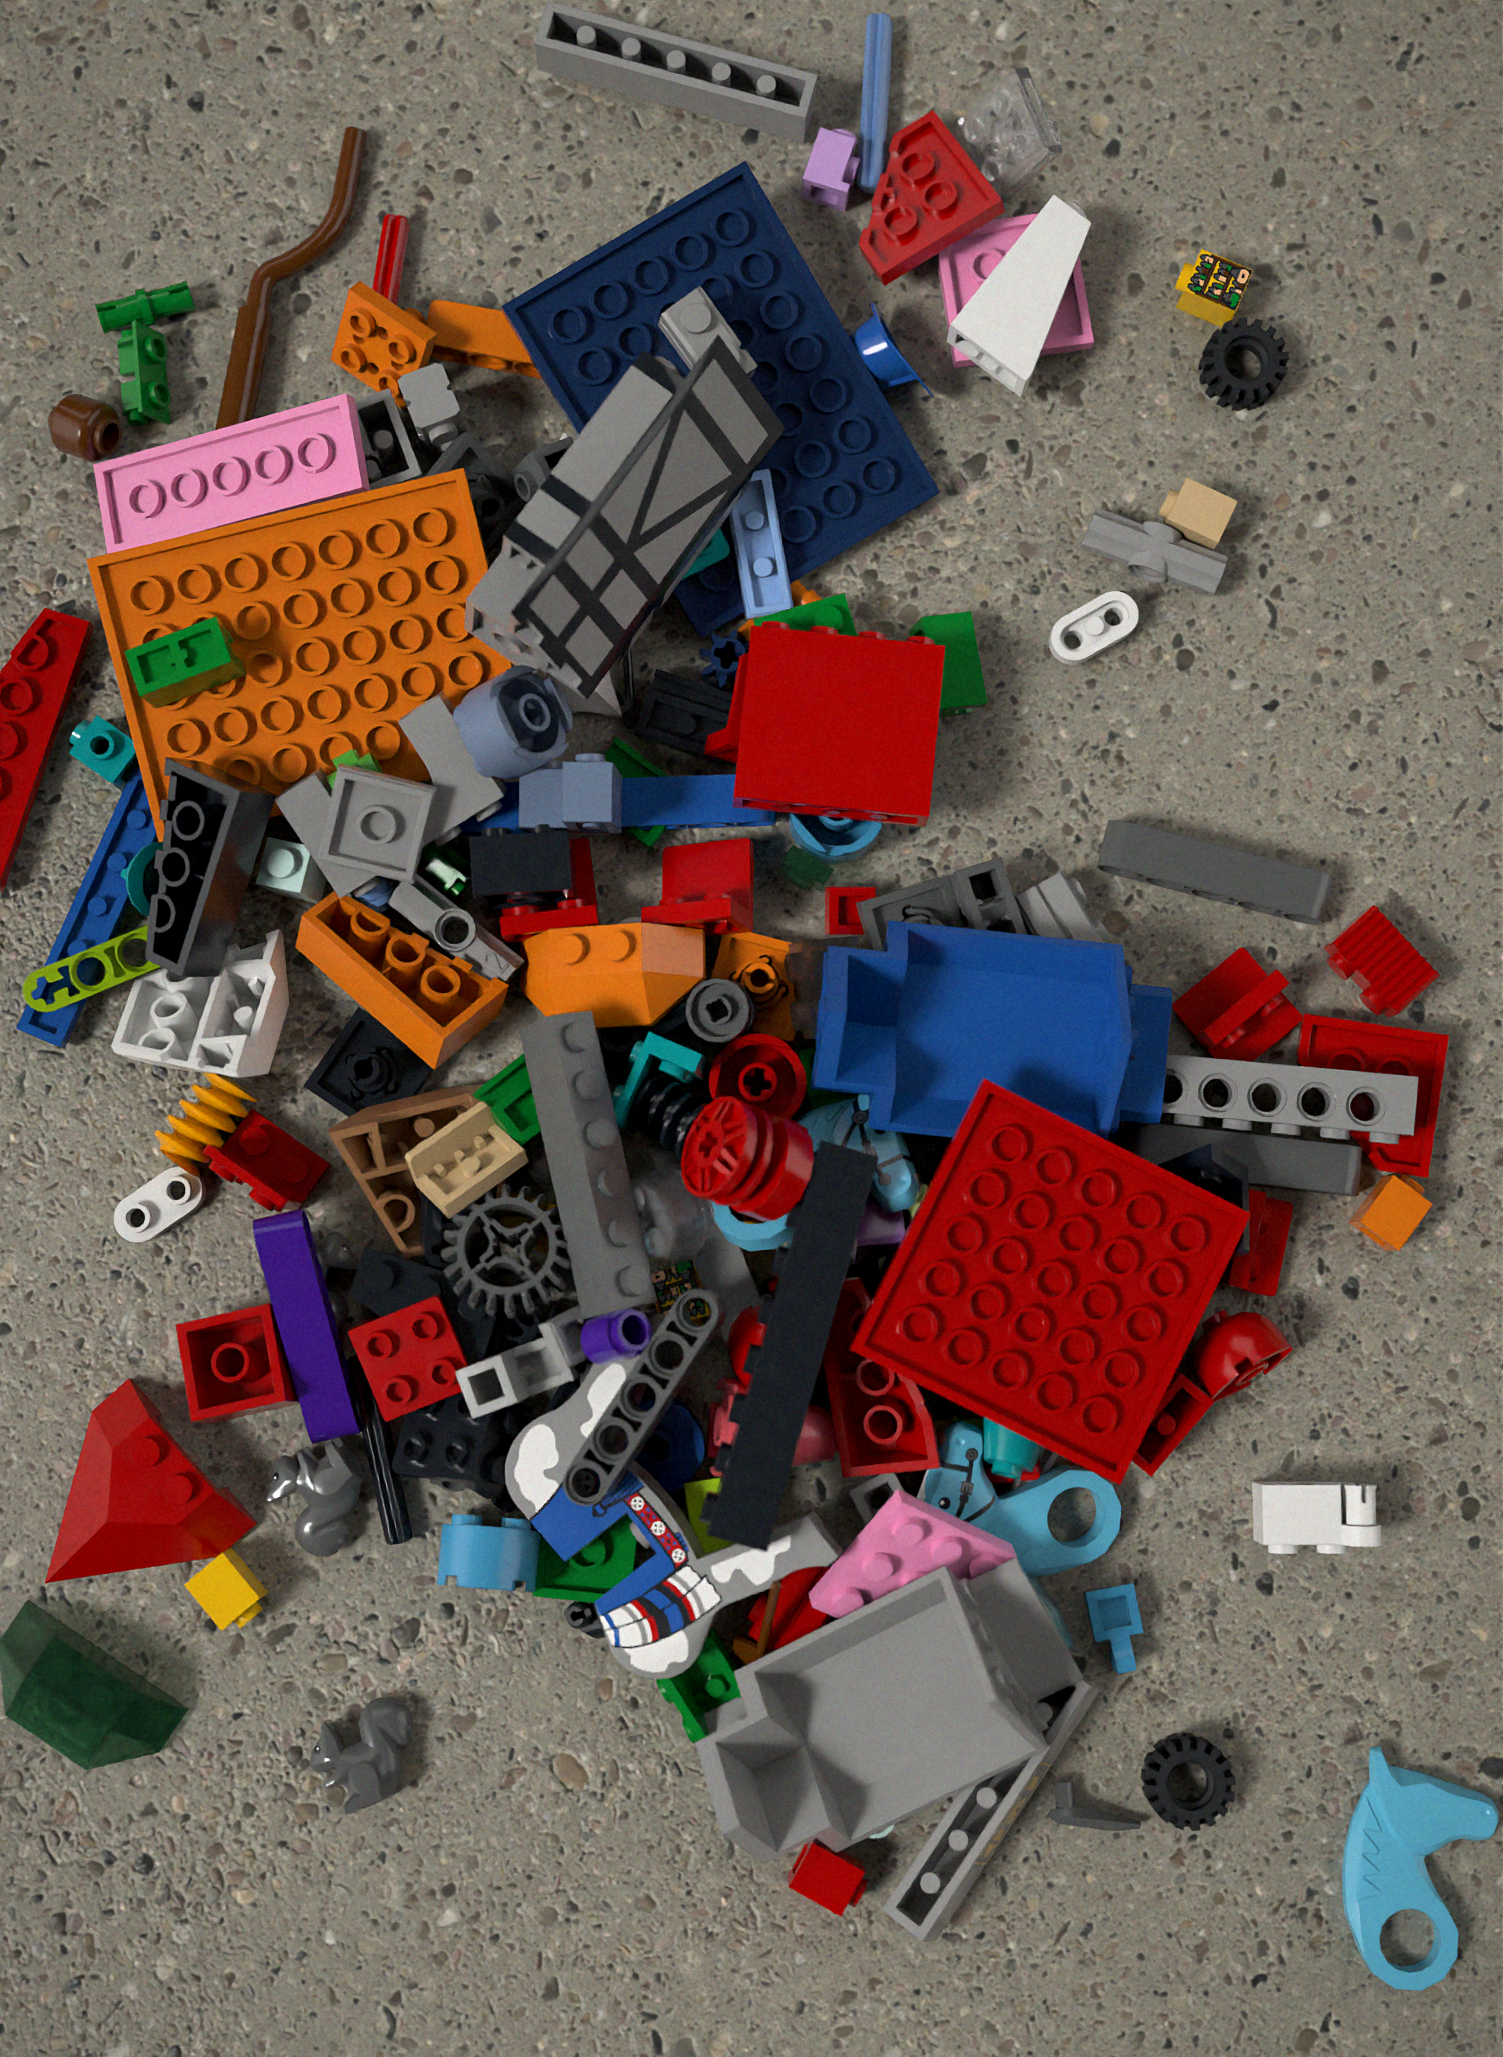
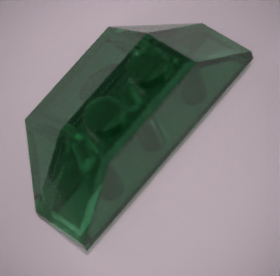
[0,1600,189,1770]

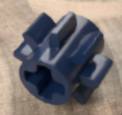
[699,630,749,691]

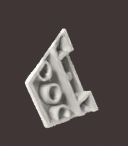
[111,929,290,1078]

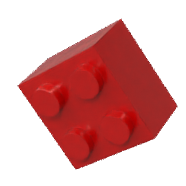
[175,1303,300,1424]

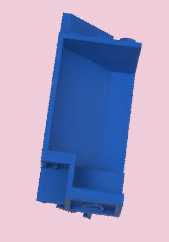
[810,920,1172,1140]

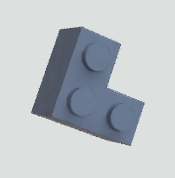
[519,753,622,834]

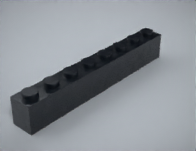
[699,1140,879,1552]

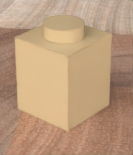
[1158,477,1238,551]

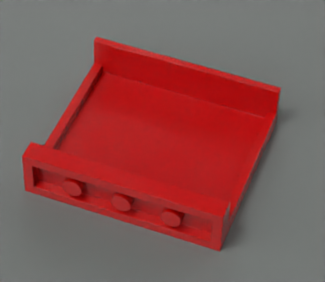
[733,621,945,827]

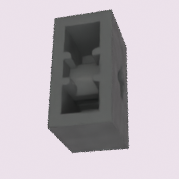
[949,857,1027,935]

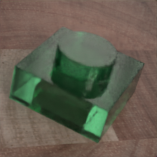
[782,845,834,893]

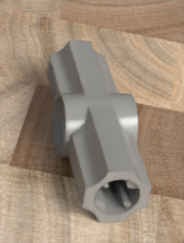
[1080,507,1228,598]
[387,874,526,985]

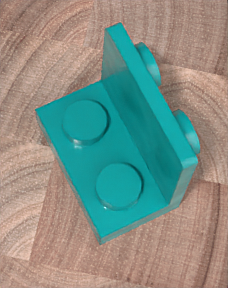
[611,1032,712,1135]

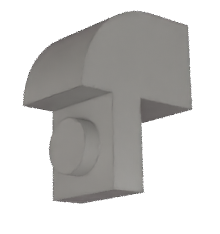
[455,1337,579,1419]

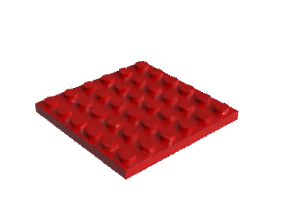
[849,1078,1252,1485]

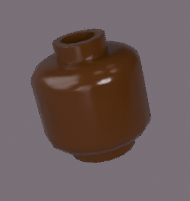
[48,394,122,462]

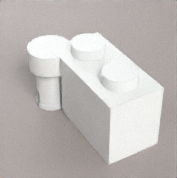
[1252,1481,1382,1554]

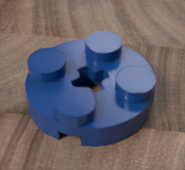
[622,1396,705,1494]

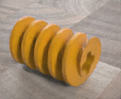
[154,1073,258,1177]

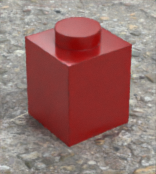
[787,1838,868,1917]

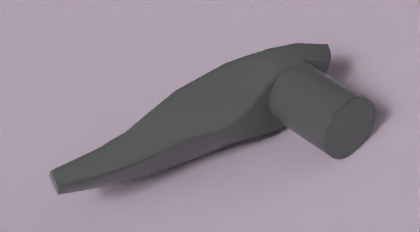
[1048,1782,1141,1831]

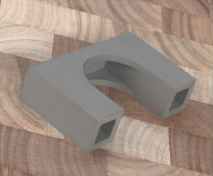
[274,691,507,898]

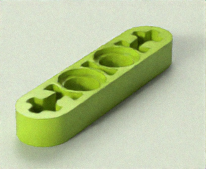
[22,924,160,1012]

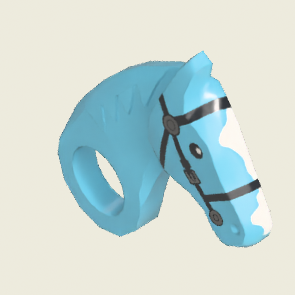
[711,1094,921,1251]
[917,1421,1121,1576]

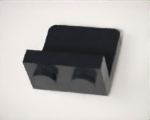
[392,1392,526,1500]

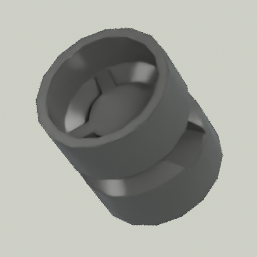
[686,978,757,1042]

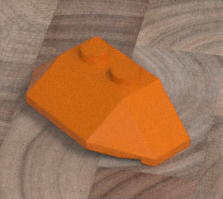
[520,922,706,1029]

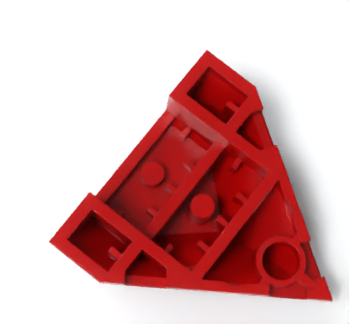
[45,1378,258,1583]

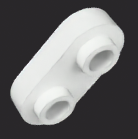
[1049,591,1139,665]
[114,1167,206,1243]

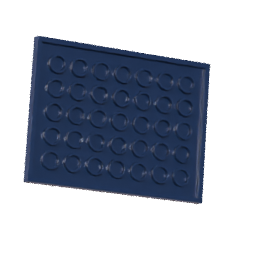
[501,161,940,639]

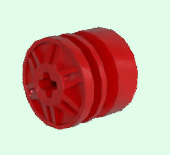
[681,1096,814,1221]

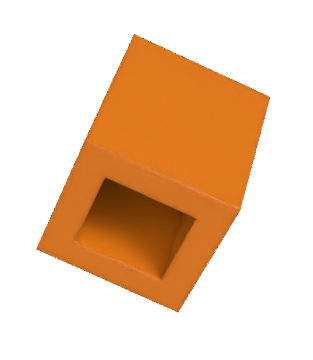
[1348,1174,1433,1251]

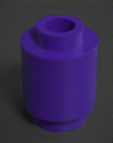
[581,1308,652,1366]

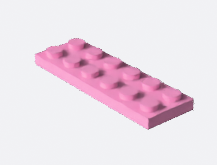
[93,393,370,554]

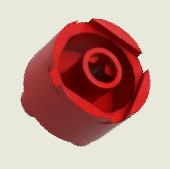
[709,1033,806,1119]

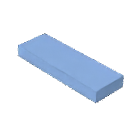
[728,469,794,620]

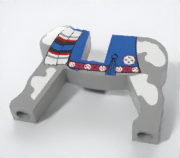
[505,1314,844,1679]

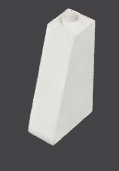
[946,195,1091,397]

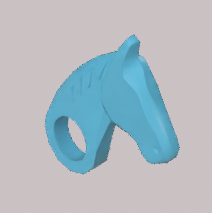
[1342,1746,1499,1991]

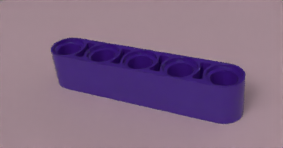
[253,1208,362,1444]

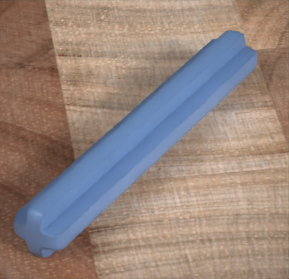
[857,12,893,194]

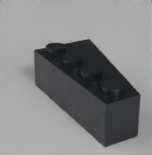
[145,757,276,977]

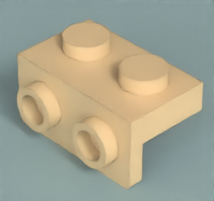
[405,1101,528,1219]

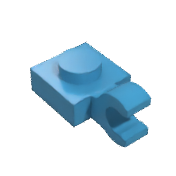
[1083,1582,1144,1674]

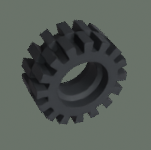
[1198,317,1289,412]
[1140,1733,1236,1831]

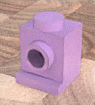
[801,127,861,212]

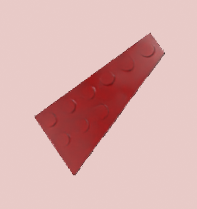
[0,608,94,893]

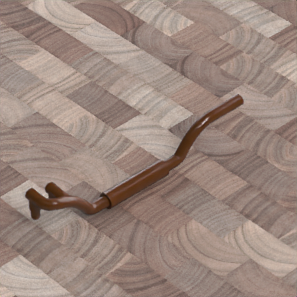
[215,127,368,430]

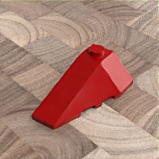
[823,1277,941,1478]

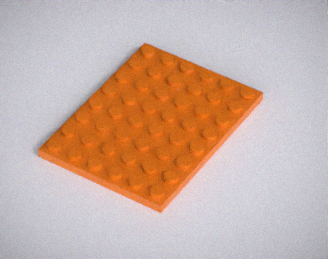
[86,468,514,842]

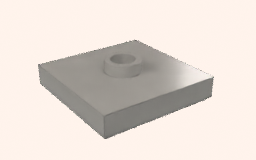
[317,763,437,884]

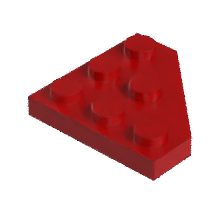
[858,110,1005,286]
[1295,1013,1449,1178]

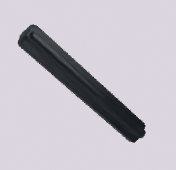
[347,1355,413,1545]

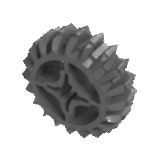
[441,1184,572,1319]

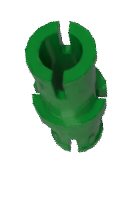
[95,281,195,334]

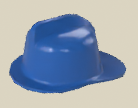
[849,302,935,398]

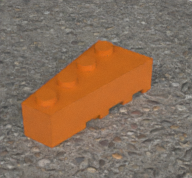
[295,891,509,1070]

